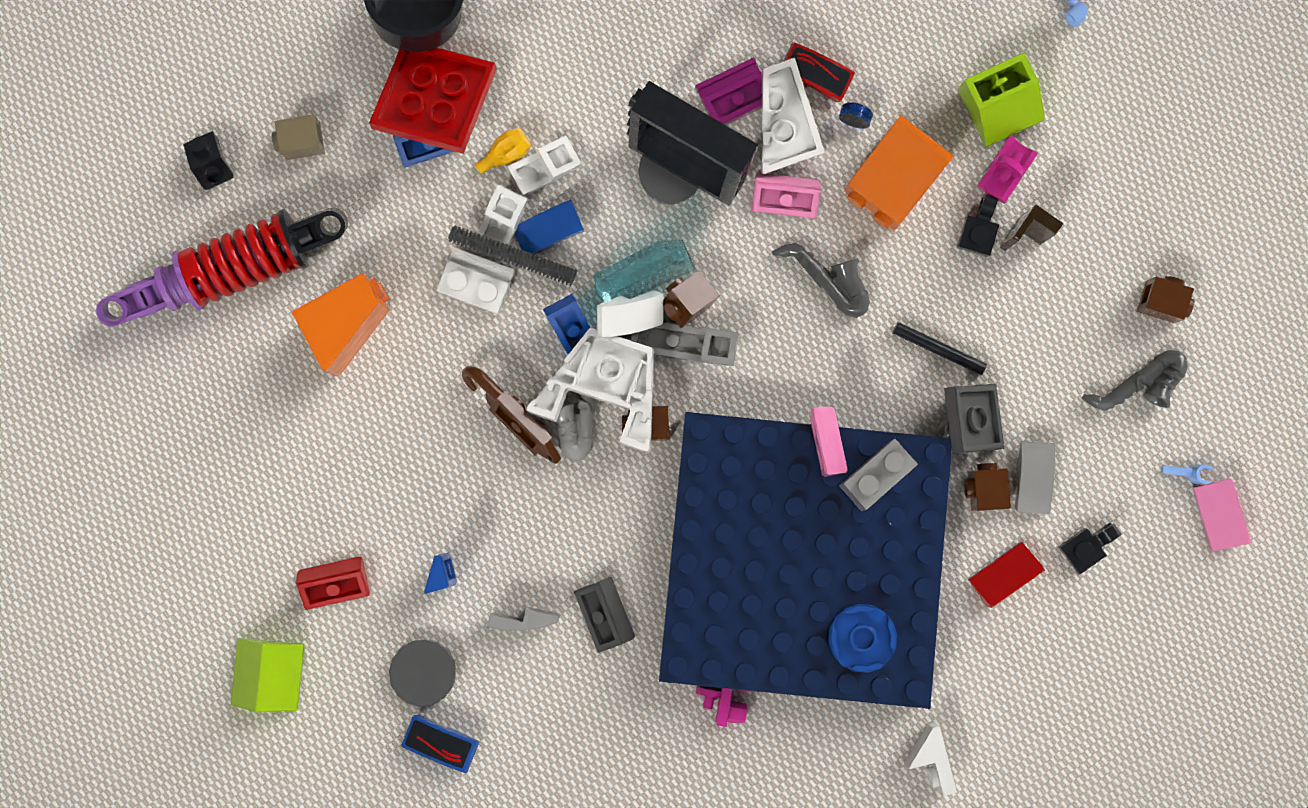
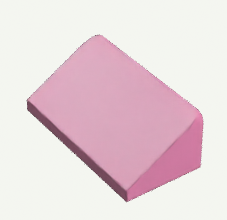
[752,173,821,218]
[809,406,847,477]
[1193,479,1251,551]

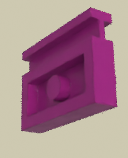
[695,57,762,125]

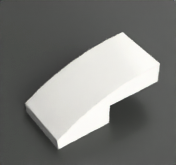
[506,136,581,197]
[477,185,528,258]
[597,290,663,338]

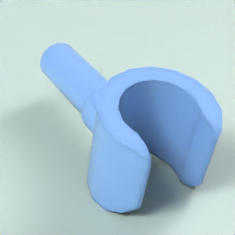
[1064,0,1088,27]
[1162,465,1213,484]

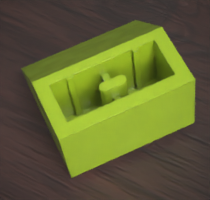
[957,52,1045,148]

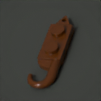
[462,366,561,464]

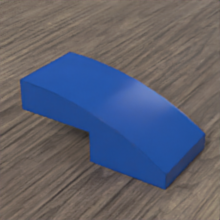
[515,200,584,255]

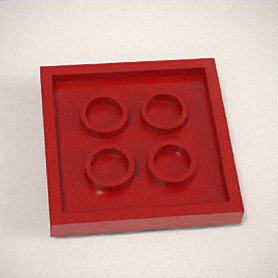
[369,48,497,154]

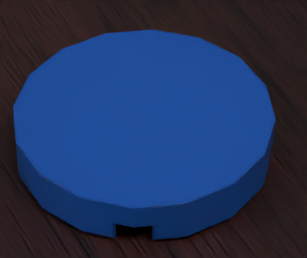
[828,604,897,673]

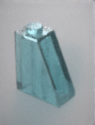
[592,240,696,302]

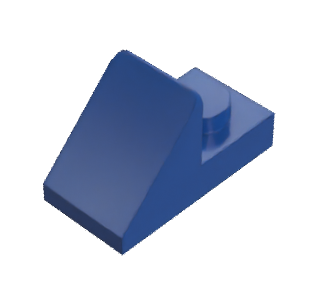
[543,294,590,355]

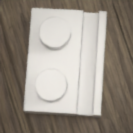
[436,247,515,315]

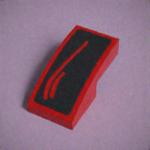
[783,42,855,102]

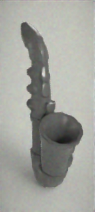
[772,243,870,318]
[1082,350,1188,411]

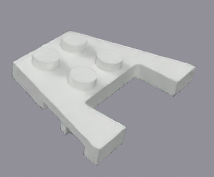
[526,328,654,454]

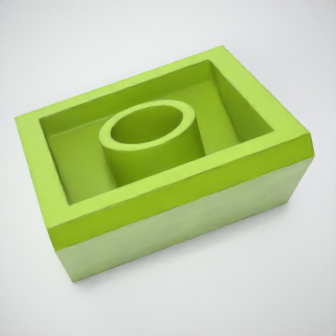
[230,638,305,712]

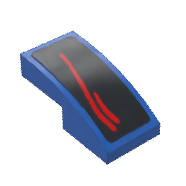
[401,715,480,773]

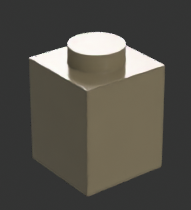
[271,114,325,160]

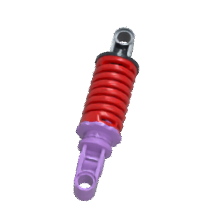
[96,208,348,327]

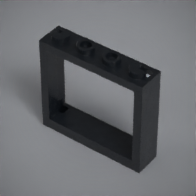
[626,81,759,207]

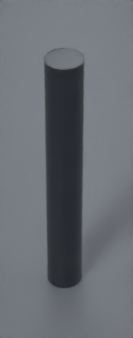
[892,322,987,375]

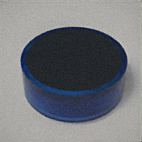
[839,102,873,129]

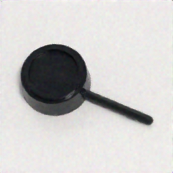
[364,0,463,52]

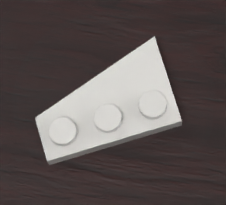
[761,58,825,174]

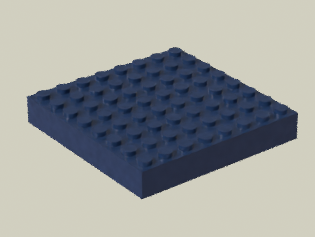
[659,412,952,709]

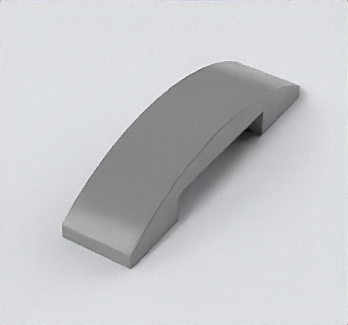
[618,323,739,366]

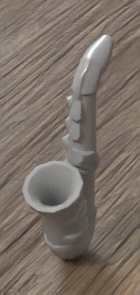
[555,394,596,461]

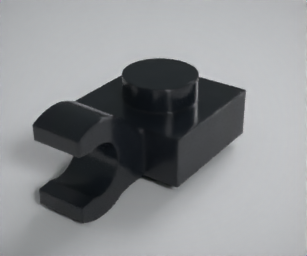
[957,195,999,257]
[1058,523,1122,575]

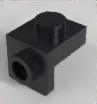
[183,131,234,190]

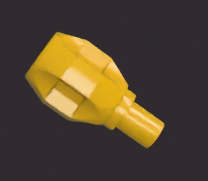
[475,128,531,174]

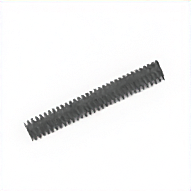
[448,225,578,287]

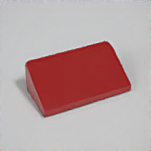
[968,542,1045,608]
[296,557,370,610]

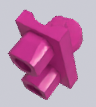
[977,135,1038,204]
[695,686,750,727]

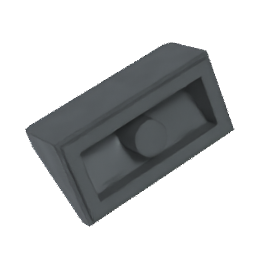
[574,577,635,653]

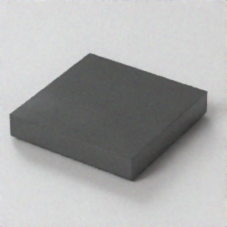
[944,384,1004,455]

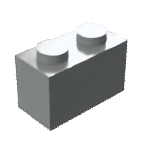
[839,439,918,511]

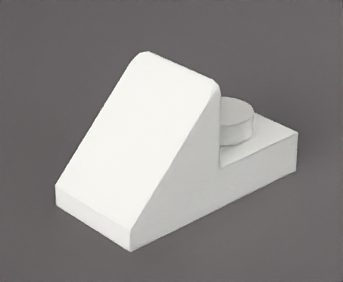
[904,722,957,796]

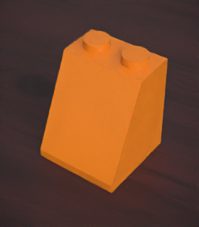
[844,115,954,230]
[291,273,390,376]

